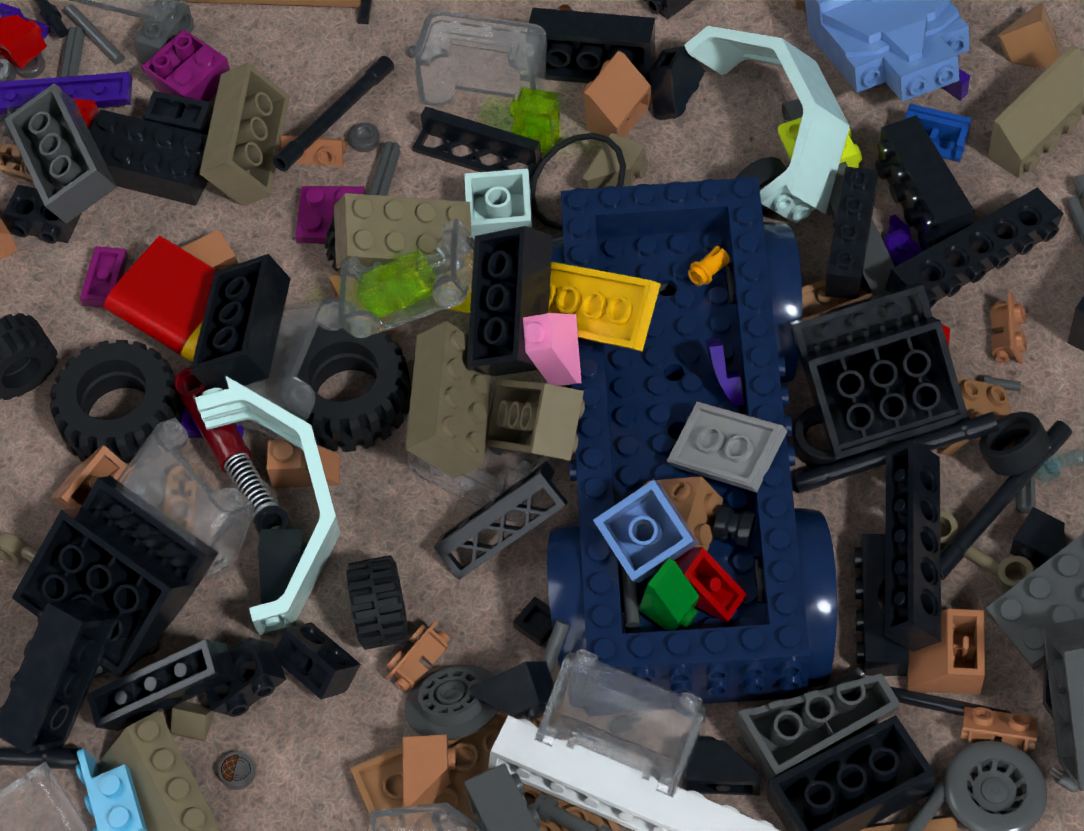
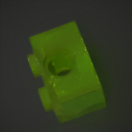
[510,87,561,154]
[357,249,436,321]

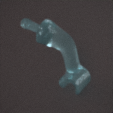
[1037,450,1084,483]

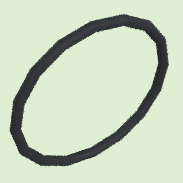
[530,132,626,231]

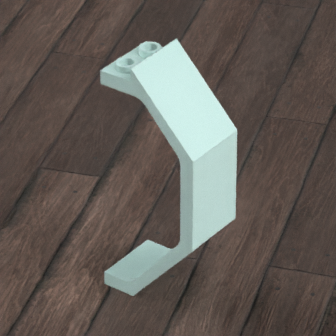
[684,26,850,224]
[195,376,341,635]

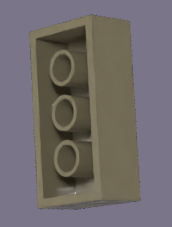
[200,62,290,205]
[334,193,472,275]
[405,321,491,479]
[485,379,585,461]

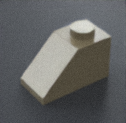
[582,132,648,189]

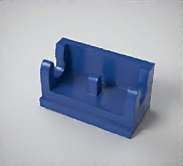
[905,103,971,162]

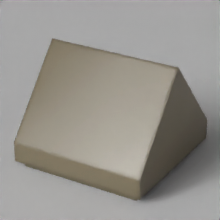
[171,701,215,742]

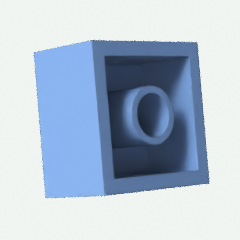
[593,479,699,583]

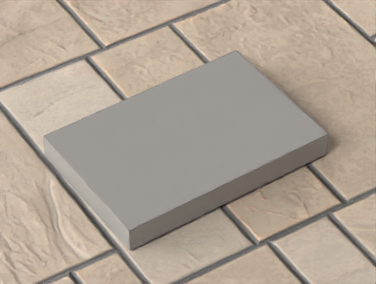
[667,402,787,492]

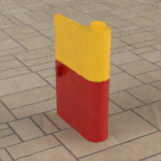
[103,235,291,388]

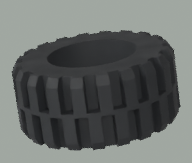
[281,321,412,452]
[50,340,183,466]

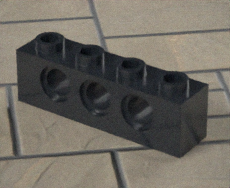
[825,167,878,299]
[87,639,237,731]

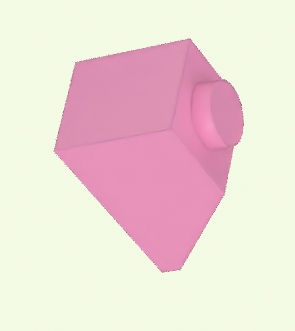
[523,313,582,386]

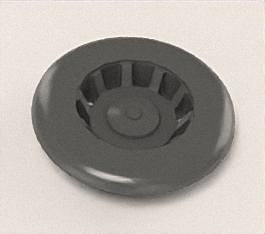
[405,665,499,740]
[944,741,1047,831]

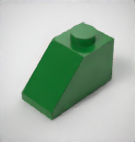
[639,558,699,631]

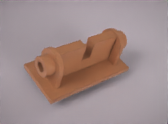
[281,134,347,167]
[990,292,1027,364]
[384,620,450,692]
[960,707,1038,753]

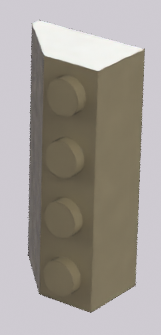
[988,44,1084,178]
[101,711,221,831]

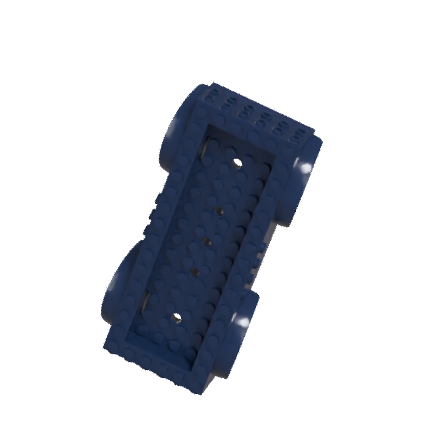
[547,177,837,711]

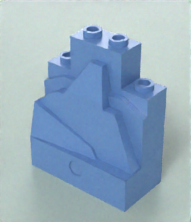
[805,0,970,102]

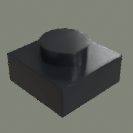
[513,597,553,647]

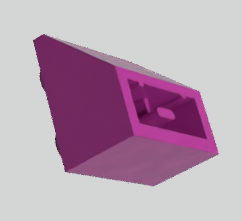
[141,29,230,102]

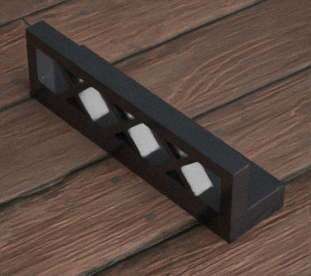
[412,106,542,180]
[434,461,568,579]

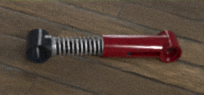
[175,367,294,537]

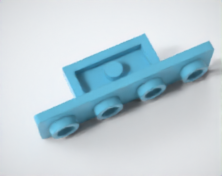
[76,748,147,831]

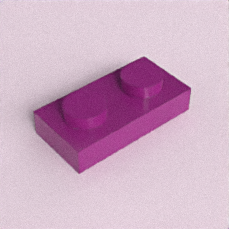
[80,246,128,308]

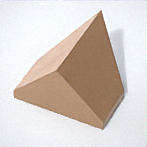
[996,3,1061,68]

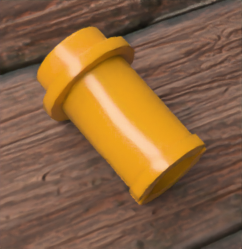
[688,246,730,286]

